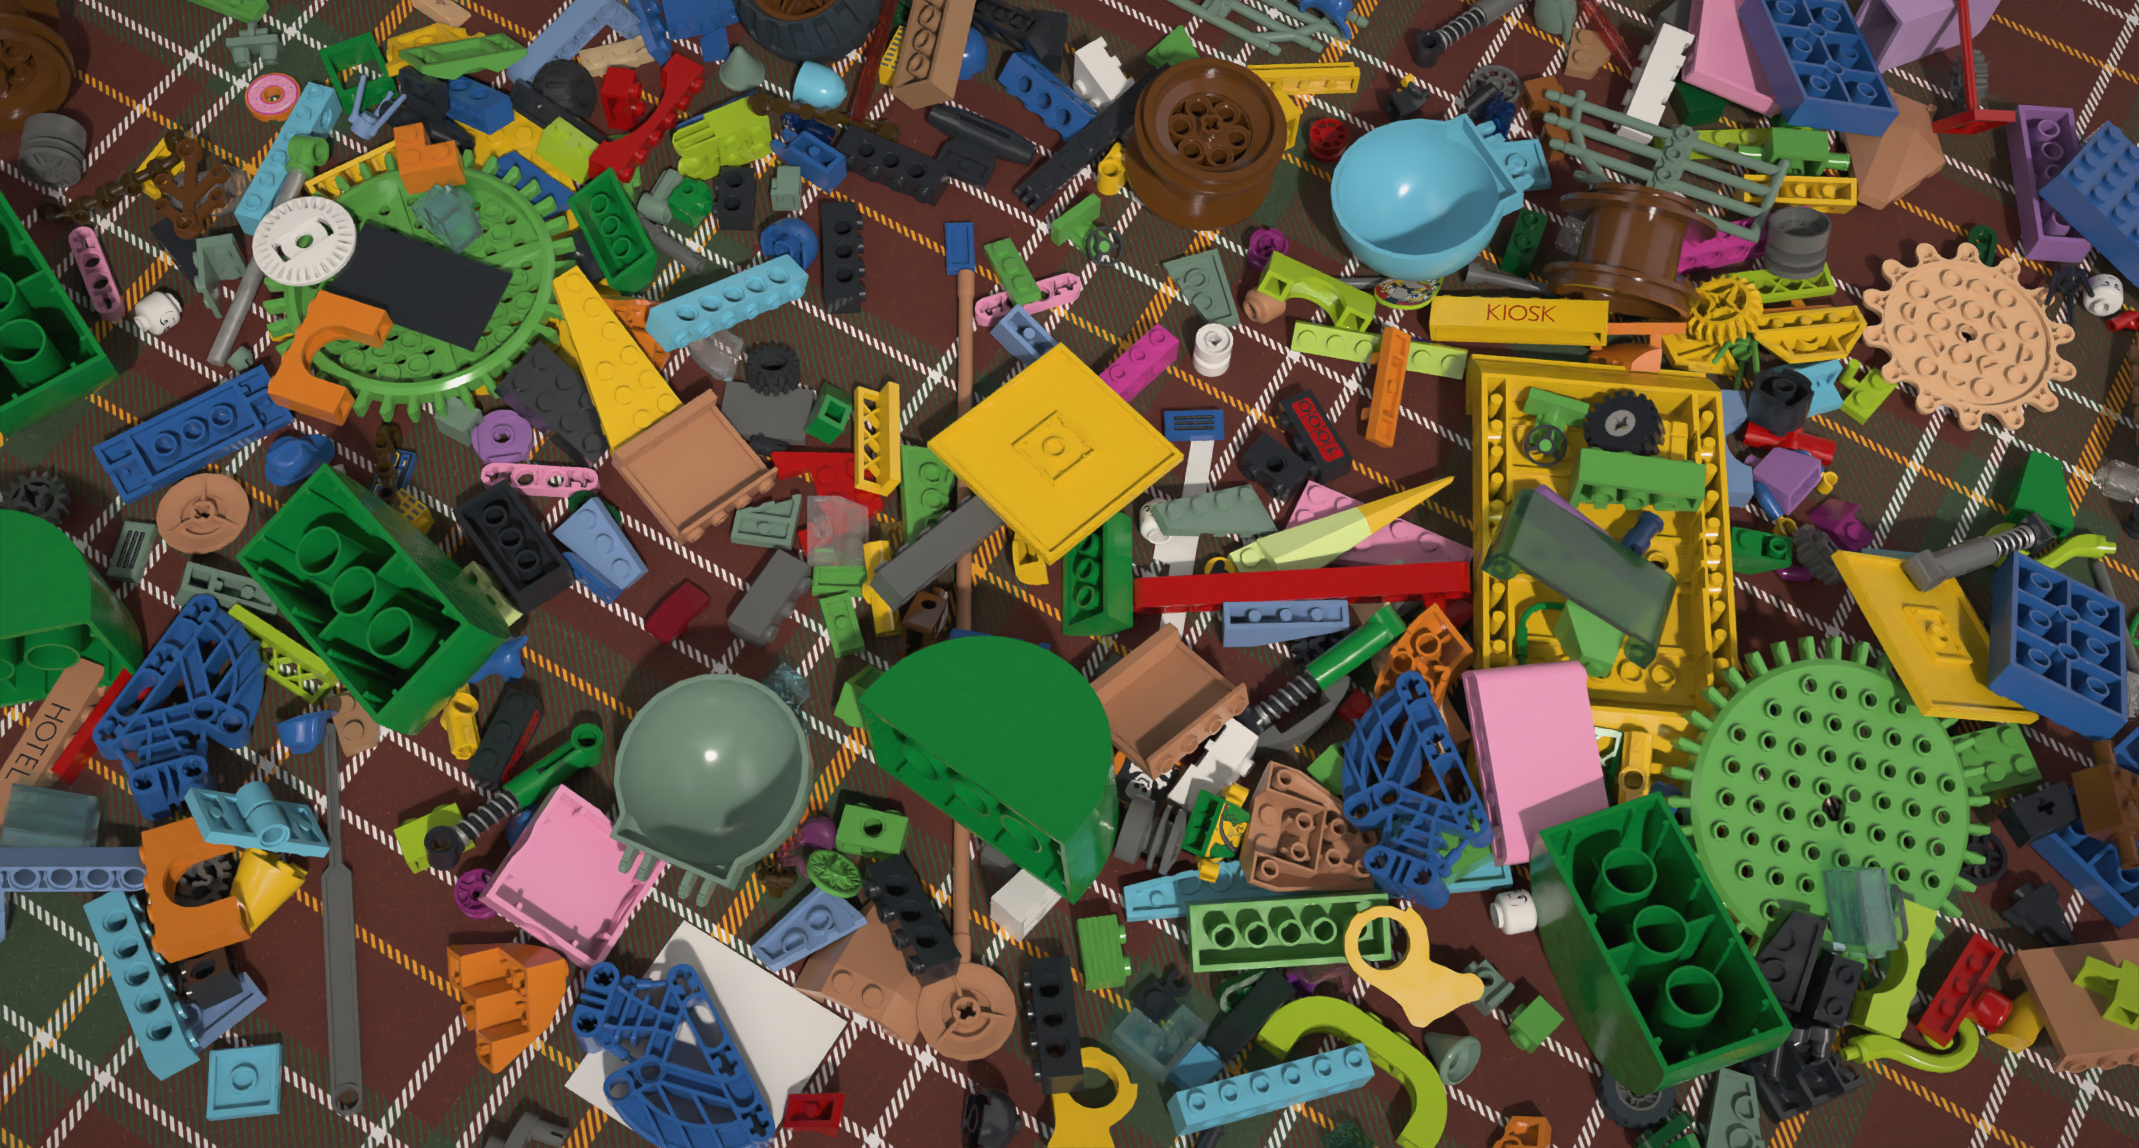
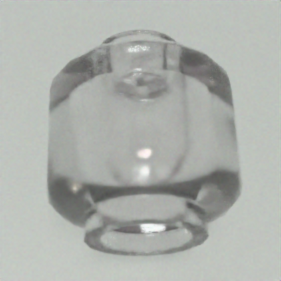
[2094,459,2139,502]

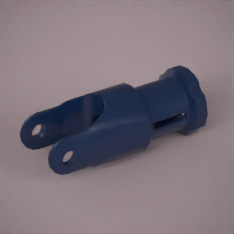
[1607,510,1664,576]

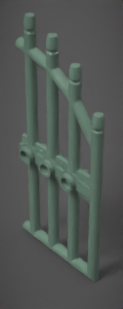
[1166,0,1369,56]
[1543,90,1790,243]

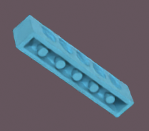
[234,82,343,236]
[645,254,809,352]
[83,891,200,1081]
[1167,1043,1375,1137]

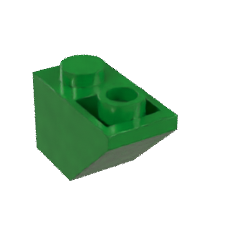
[804,382,853,445]
[1730,526,1793,575]

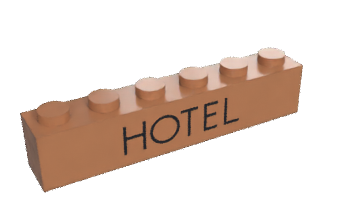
[0,658,110,846]

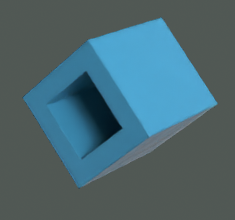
[1169,1042,1224,1091]

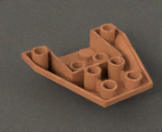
[1239,761,1382,893]

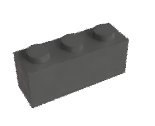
[727,549,813,650]

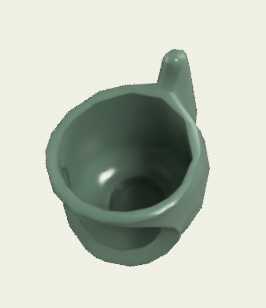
[1534,0,1577,44]

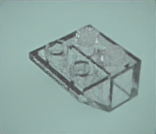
[807,496,869,566]

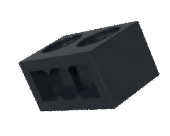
[713,167,757,231]
[178,945,243,1010]

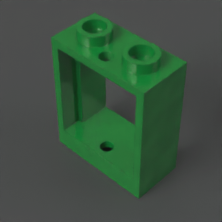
[318,31,399,115]

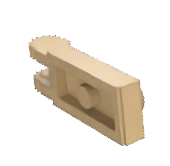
[578,35,655,77]

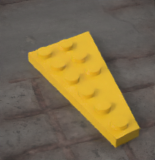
[551,265,684,458]

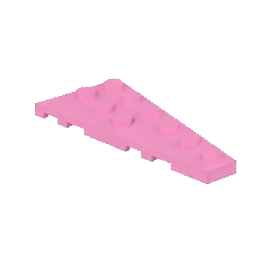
[1285,480,1473,566]

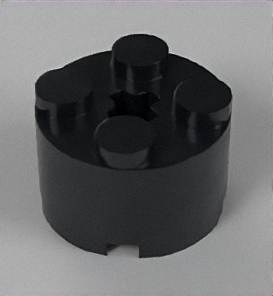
[1747,368,1814,437]

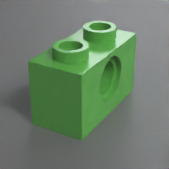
[835,803,909,860]

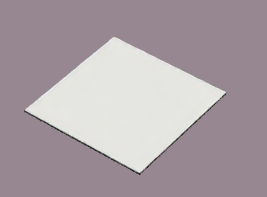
[564,920,848,1148]

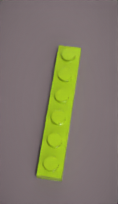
[1650,127,1812,161]
[1291,320,1468,380]

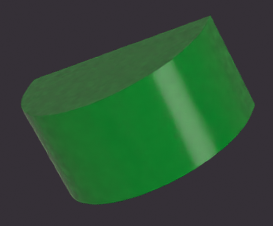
[0,190,121,439]
[235,462,511,735]
[0,509,144,708]
[857,636,1119,905]
[1530,791,1793,1095]

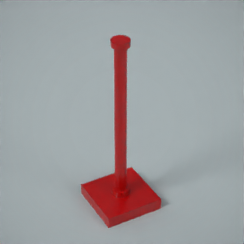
[1932,0,2016,135]

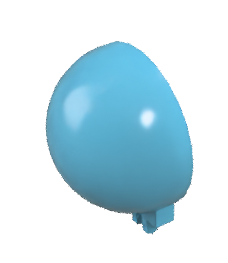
[1330,113,1535,282]

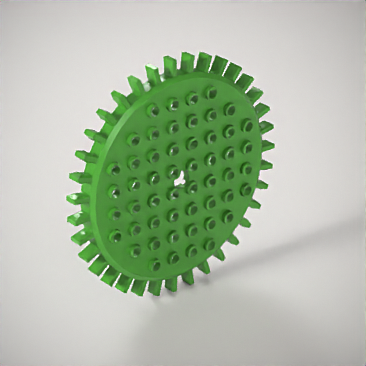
[263,149,578,423]
[1662,636,1990,981]

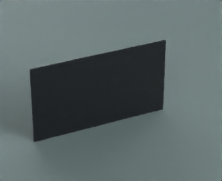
[327,223,513,352]

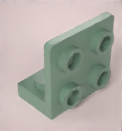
[193,233,248,318]

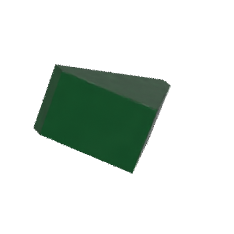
[1669,79,1727,127]

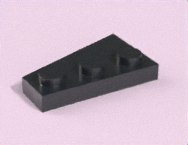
[1755,907,1828,1014]

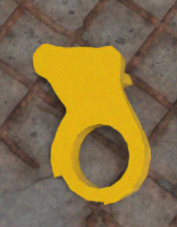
[1343,905,1484,1028]
[1047,1047,1138,1148]

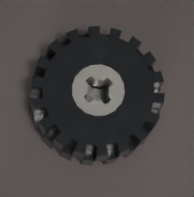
[1582,391,1666,457]

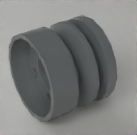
[17,113,87,188]
[1763,206,1832,280]
[1114,793,1188,876]

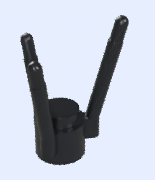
[2044,264,2095,332]

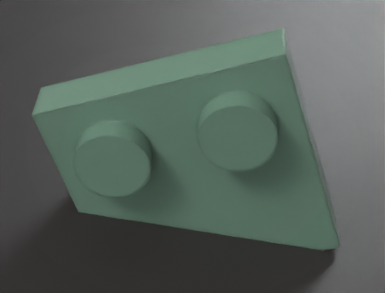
[731,494,803,551]

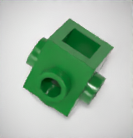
[666,177,714,229]

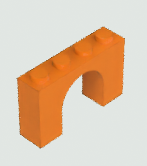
[267,290,393,426]
[139,817,251,963]

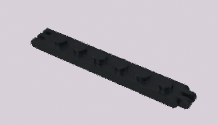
[1013,62,1172,214]

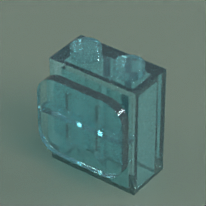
[0,783,101,870]
[1822,867,1909,959]

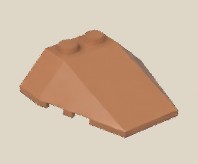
[793,894,943,1047]

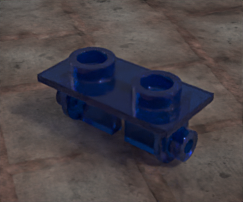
[1483,92,1516,142]

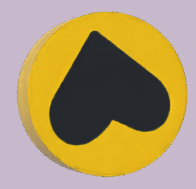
[1204,557,1235,574]

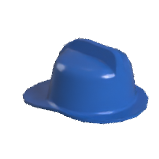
[265,434,335,486]
[271,710,339,754]

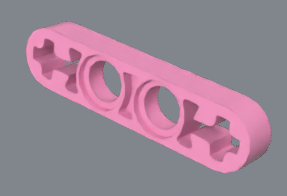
[68,226,125,321]
[975,273,1081,327]
[481,463,600,498]

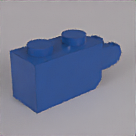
[662,0,741,41]
[769,128,847,194]

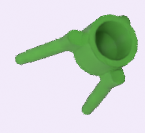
[1712,332,1760,391]

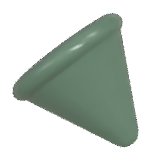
[719,46,765,92]
[1424,1032,1481,1086]

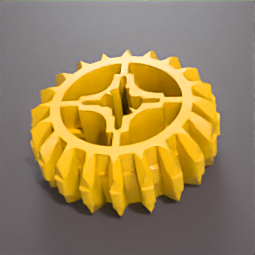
[1683,273,1764,347]

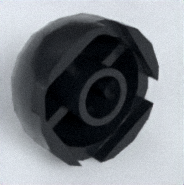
[961,1085,1021,1148]

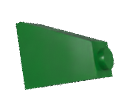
[2003,450,2074,543]

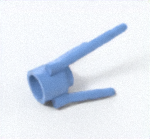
[348,74,407,140]

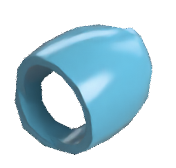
[793,61,847,109]

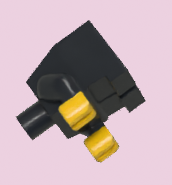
[1381,73,1430,123]

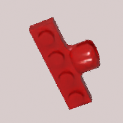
[1914,932,2013,1048]

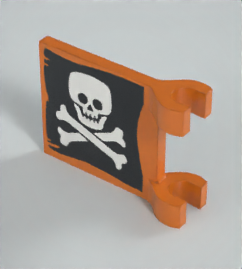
[1114,750,1187,817]

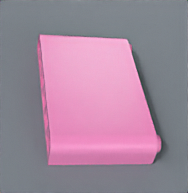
[1681,0,1781,117]
[1462,660,1609,867]

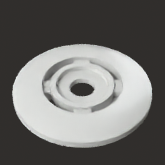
[252,196,357,286]

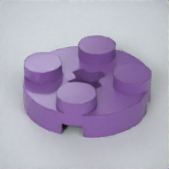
[472,410,534,466]

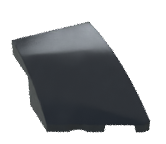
[1740,1039,1868,1125]

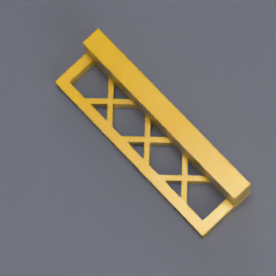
[1247,62,1360,95]
[854,381,901,497]

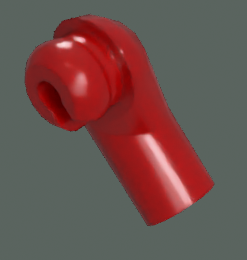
[2106,310,2139,333]

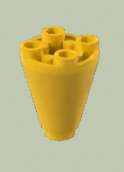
[228,848,308,934]

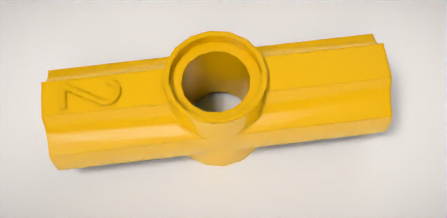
[862,540,901,637]
[440,682,481,760]
[1618,731,1654,804]

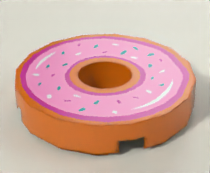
[244,73,302,122]

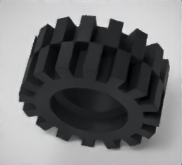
[746,345,800,397]

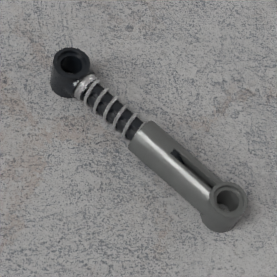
[1412,0,1526,68]
[1903,512,2057,593]

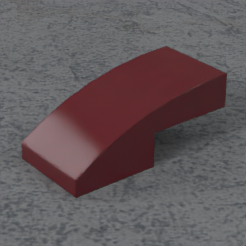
[644,581,711,646]

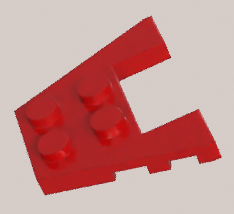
[771,451,884,560]

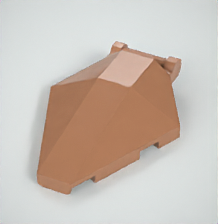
[1838,87,1946,210]

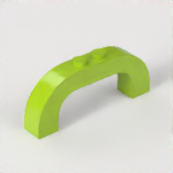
[1256,996,1447,1148]

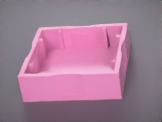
[477,784,666,972]

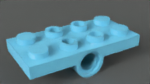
[184,781,330,858]

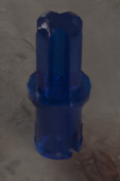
[781,112,836,145]

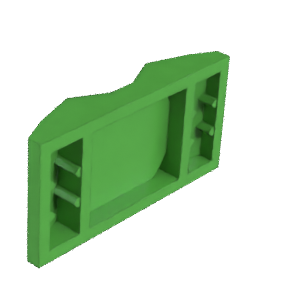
[398,33,527,80]

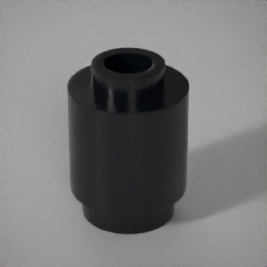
[1463,81,1505,122]

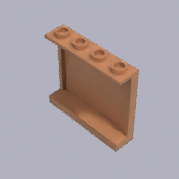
[611,389,778,546]
[1090,622,1249,781]
[2006,938,2139,1073]

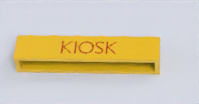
[1429,295,1609,346]

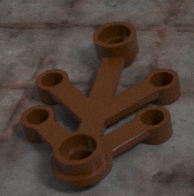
[152,138,230,240]

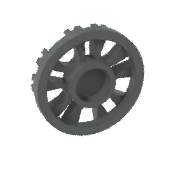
[1470,65,1522,111]

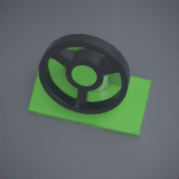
[1051,193,1123,267]
[1522,387,1590,467]

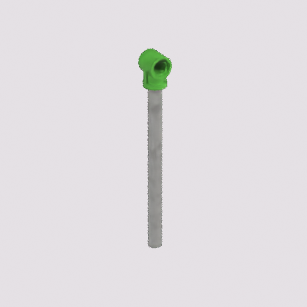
[207,134,329,367]

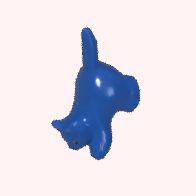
[1298,0,1353,40]
[468,635,529,684]

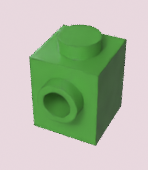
[1506,995,1564,1054]

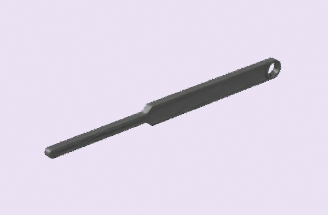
[321,723,365,1117]

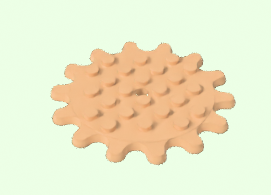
[1862,243,2076,431]

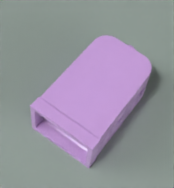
[1854,0,2001,73]

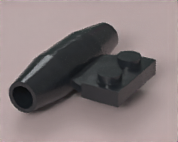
[379,66,475,157]
[928,103,1037,191]

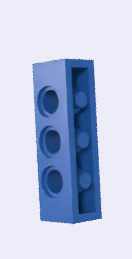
[998,52,1101,143]
[419,71,514,135]

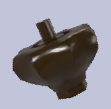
[757,861,798,899]

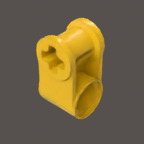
[1096,142,1128,195]

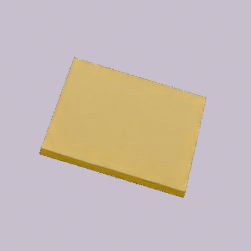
[927,342,1184,566]
[1831,550,2039,724]

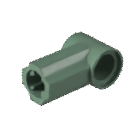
[637,169,684,225]

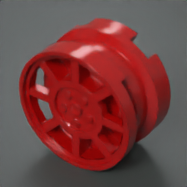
[1307,118,1349,163]

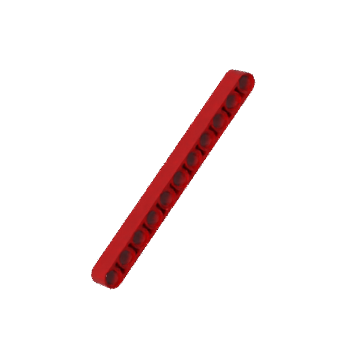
[1133,561,1471,615]

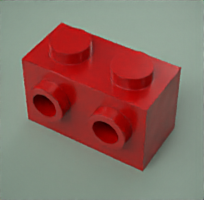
[600,66,646,132]

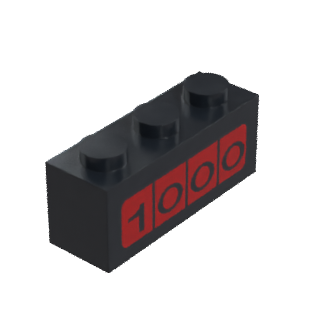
[1275,389,1353,485]
[466,688,545,794]

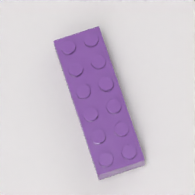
[2005,104,2093,263]

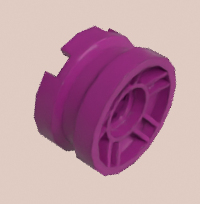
[1247,228,1289,272]
[454,869,498,921]

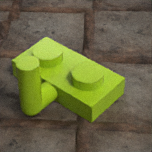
[1839,359,1898,425]

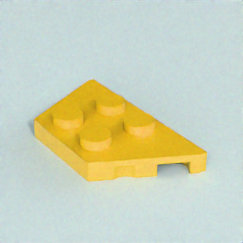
[386,23,485,77]
[1649,281,1739,376]

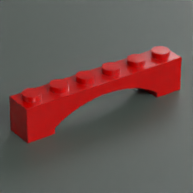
[588,52,706,186]

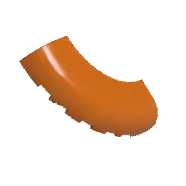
[1371,603,1475,821]

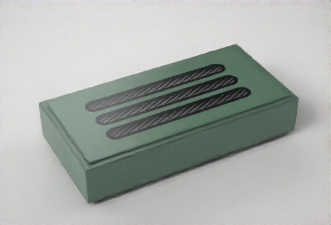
[106,521,158,584]

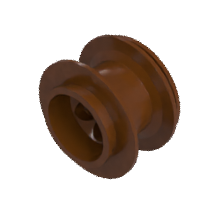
[0,0,75,134]
[1124,58,1287,231]
[1542,182,1718,321]

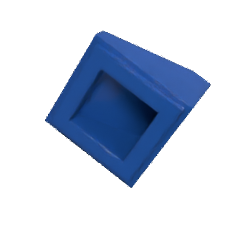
[700,26,730,62]

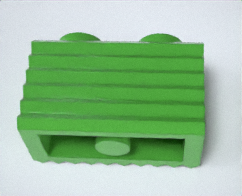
[1076,914,1131,991]

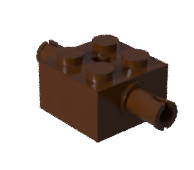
[2071,740,2139,870]

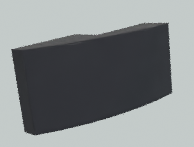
[561,229,606,285]

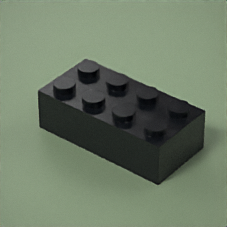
[494,340,609,469]
[452,479,576,616]

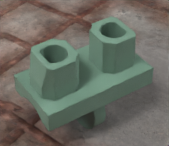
[225,20,284,68]

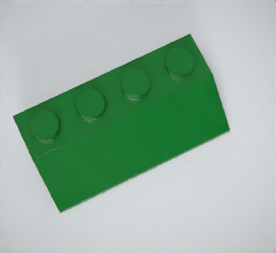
[567,167,658,297]
[1063,512,1133,636]

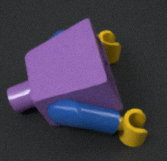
[1744,447,1838,537]

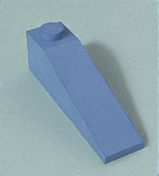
[990,304,1059,366]
[1222,600,1350,647]

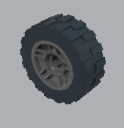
[1596,1068,1676,1131]

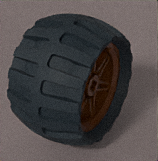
[734,0,883,66]

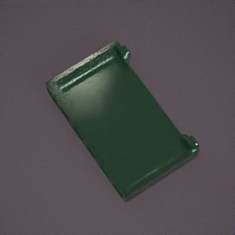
[1480,489,1677,670]

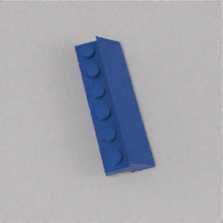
[93,364,295,506]

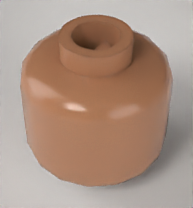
[1243,286,1286,324]

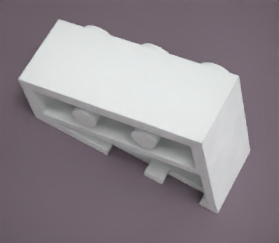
[1166,718,1259,824]
[990,868,1061,943]

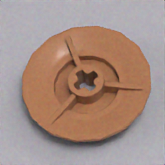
[156,473,250,554]
[916,962,1017,1061]

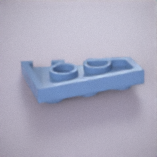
[552,497,649,590]
[750,887,868,973]
[152,972,268,1053]

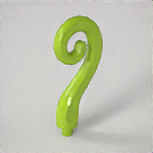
[1985,522,2116,569]
[1840,1018,1979,1073]

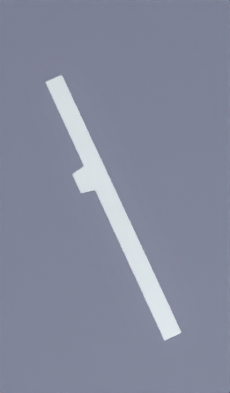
[1153,440,1214,641]

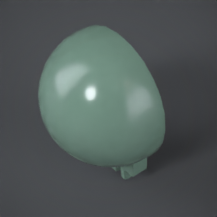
[609,674,814,907]

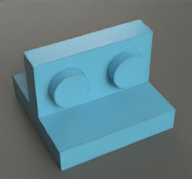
[1773,359,1844,418]

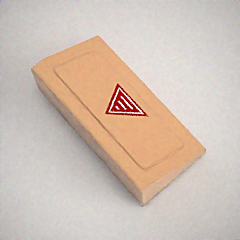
[411,0,471,27]

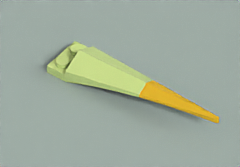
[1228,476,1455,573]

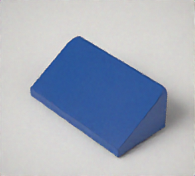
[561,552,624,605]

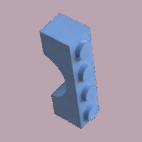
[1720,389,1754,507]

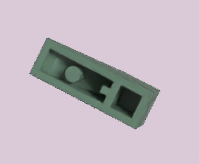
[173,561,278,616]

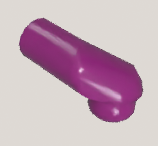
[1774,564,1812,582]

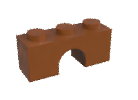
[1518,75,1585,162]

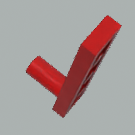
[51,667,172,786]

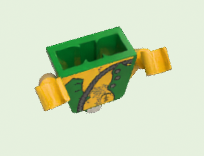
[1181,782,1250,883]

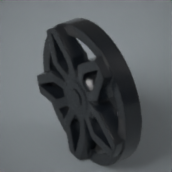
[1958,832,2008,886]

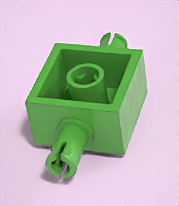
[1735,127,1850,177]

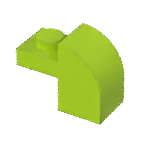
[2073,955,2139,1031]

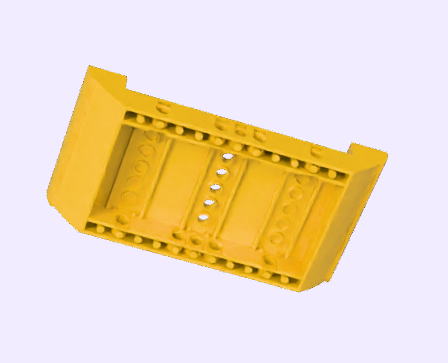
[1466,354,1740,813]

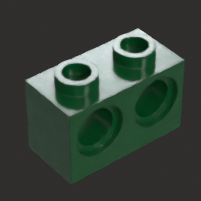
[1500,208,1548,279]

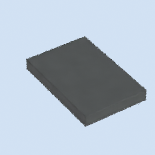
[721,381,815,446]

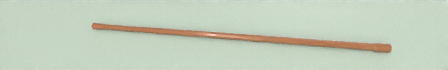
[951,269,975,964]

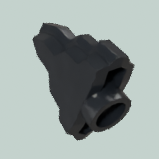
[2000,881,2075,948]

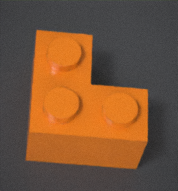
[393,122,466,195]

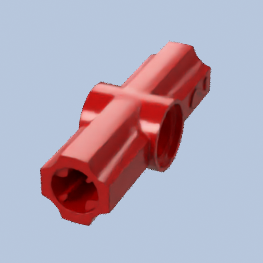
[1741,420,1837,466]

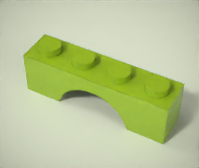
[1257,250,1377,332]
[1847,897,1937,1039]

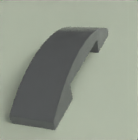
[1253,675,1351,758]

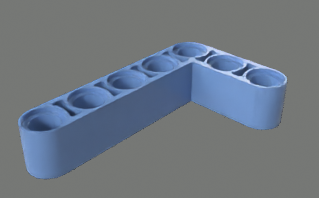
[506,0,641,86]
[0,847,147,943]

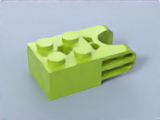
[672,96,773,182]

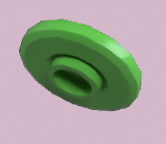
[806,849,863,898]

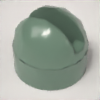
[227,346,254,371]

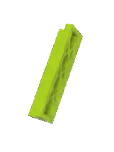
[1716,262,1837,306]
[228,603,339,707]

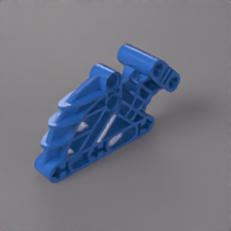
[92,594,269,821]
[1341,671,1495,909]
[571,962,776,1148]

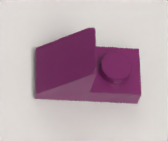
[1808,498,1875,553]

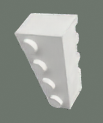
[1613,23,1695,145]
[1073,37,1135,147]

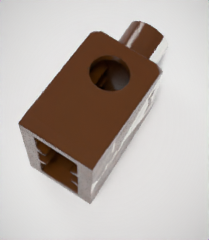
[899,587,948,658]

